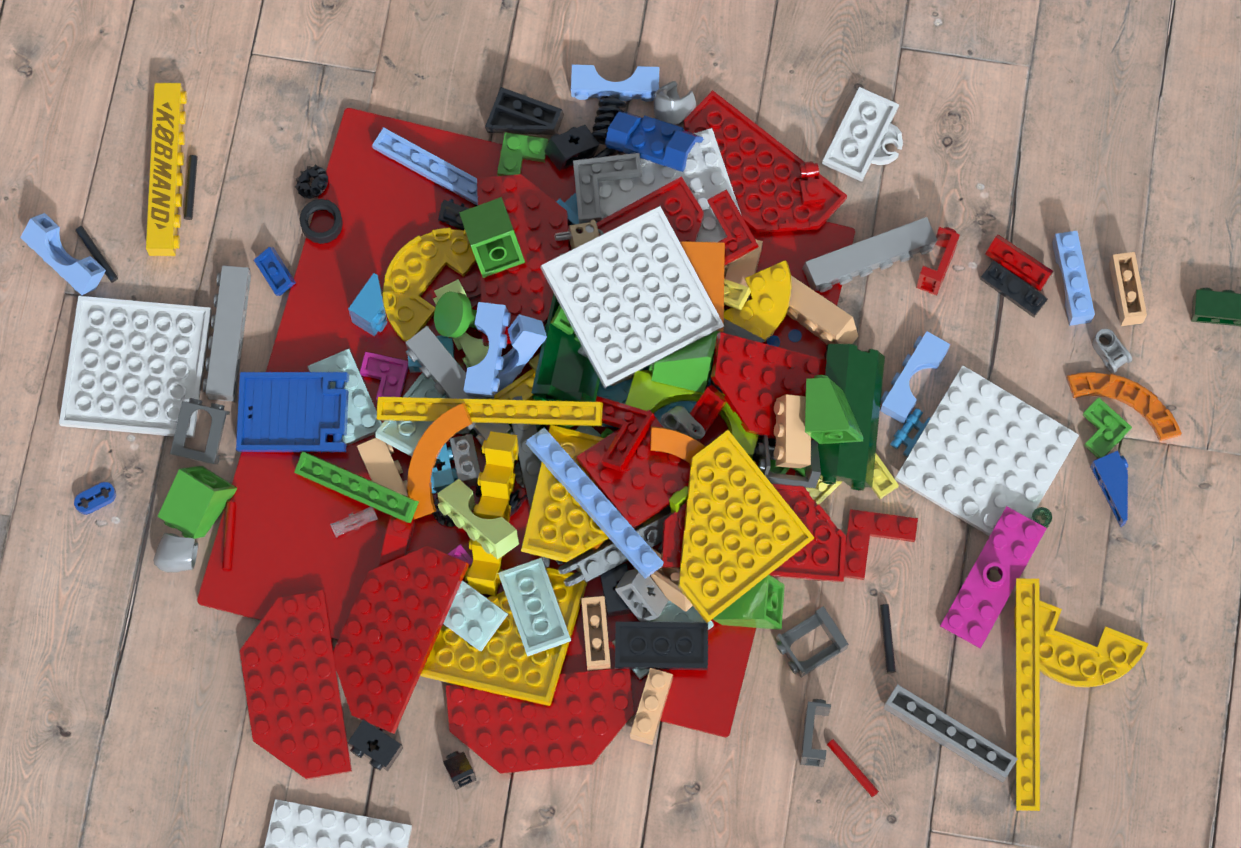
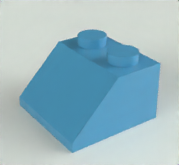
[348,273,387,336]

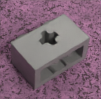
[450,434,480,487]
[615,569,669,622]

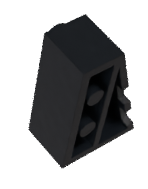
[485,87,564,135]

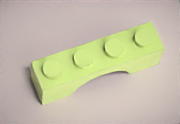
[433,279,489,368]
[437,479,519,559]

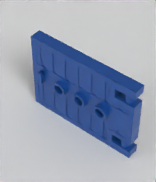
[236,372,349,452]

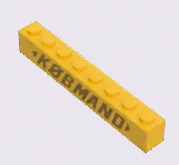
[146,83,187,256]

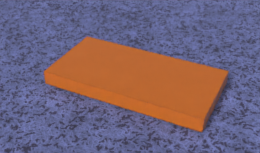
[680,241,725,333]

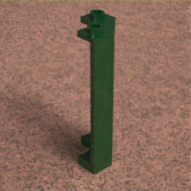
[531,293,600,402]
[818,344,885,491]

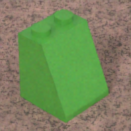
[459,197,525,278]
[649,331,720,393]
[805,375,863,444]
[158,466,237,539]
[713,575,785,629]

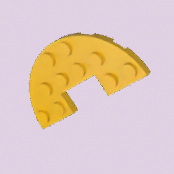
[383,228,476,342]
[724,260,792,342]
[1014,600,1149,687]

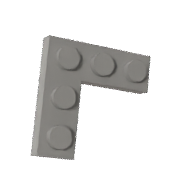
[573,153,642,224]

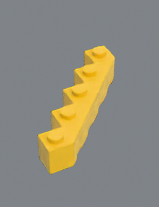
[465,431,519,596]

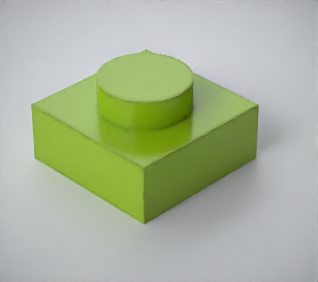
[669,486,688,514]

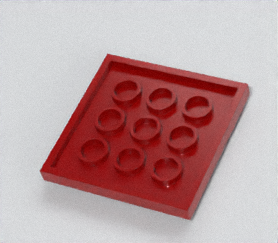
[576,410,691,528]

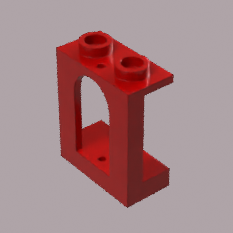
[916,227,960,296]

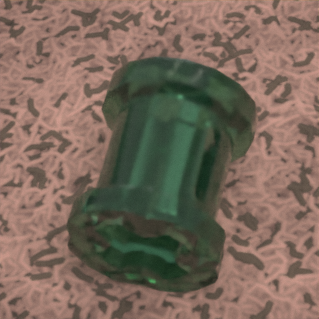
[1031,507,1052,528]

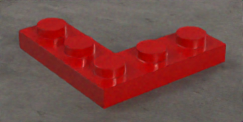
[707,189,759,266]
[596,396,655,472]
[844,509,918,580]

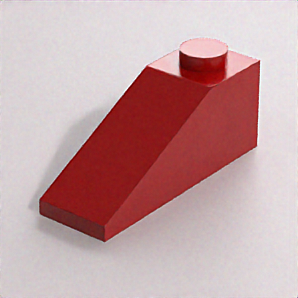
[379,515,416,567]

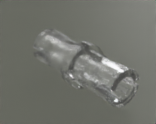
[330,506,378,537]

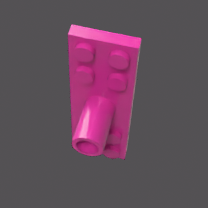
[940,506,1047,649]

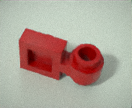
[799,161,826,205]

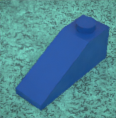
[1090,451,1128,527]

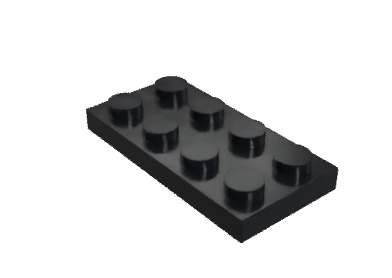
[615,622,708,670]

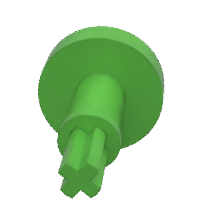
[434,291,478,338]

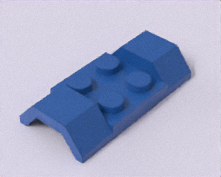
[605,111,704,172]

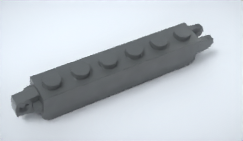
[510,396,563,567]
[559,505,672,587]

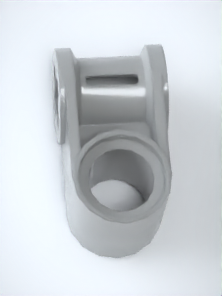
[1092,329,1132,374]
[660,406,705,440]

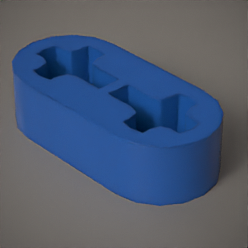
[74,482,116,515]

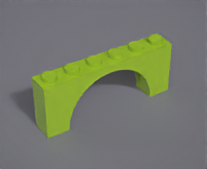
[625,370,760,460]

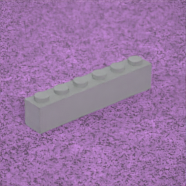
[802,217,937,292]
[203,266,251,402]
[406,326,512,445]
[884,684,1018,783]

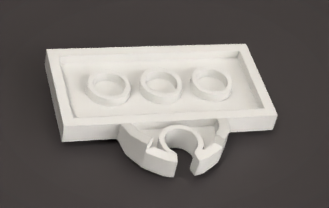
[822,87,903,182]

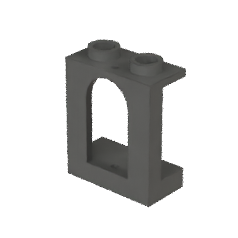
[170,398,230,464]
[756,435,821,489]
[775,606,849,678]
[800,699,831,767]

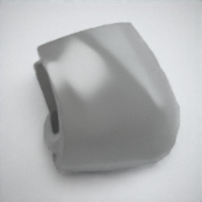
[654,81,696,125]
[153,533,198,573]

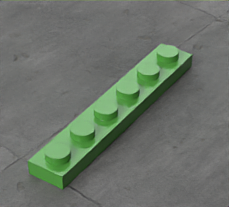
[294,452,419,523]

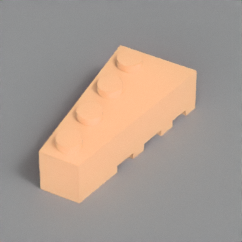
[787,276,859,345]

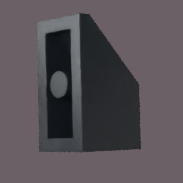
[443,751,477,790]

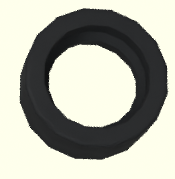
[299,199,343,244]

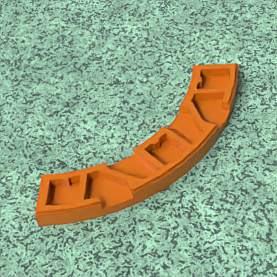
[1066,372,1182,442]
[407,402,473,519]
[650,426,706,464]

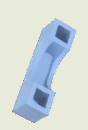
[571,65,659,102]
[20,213,106,295]
[1052,231,1095,326]
[464,302,511,399]
[495,314,547,394]
[880,331,950,424]

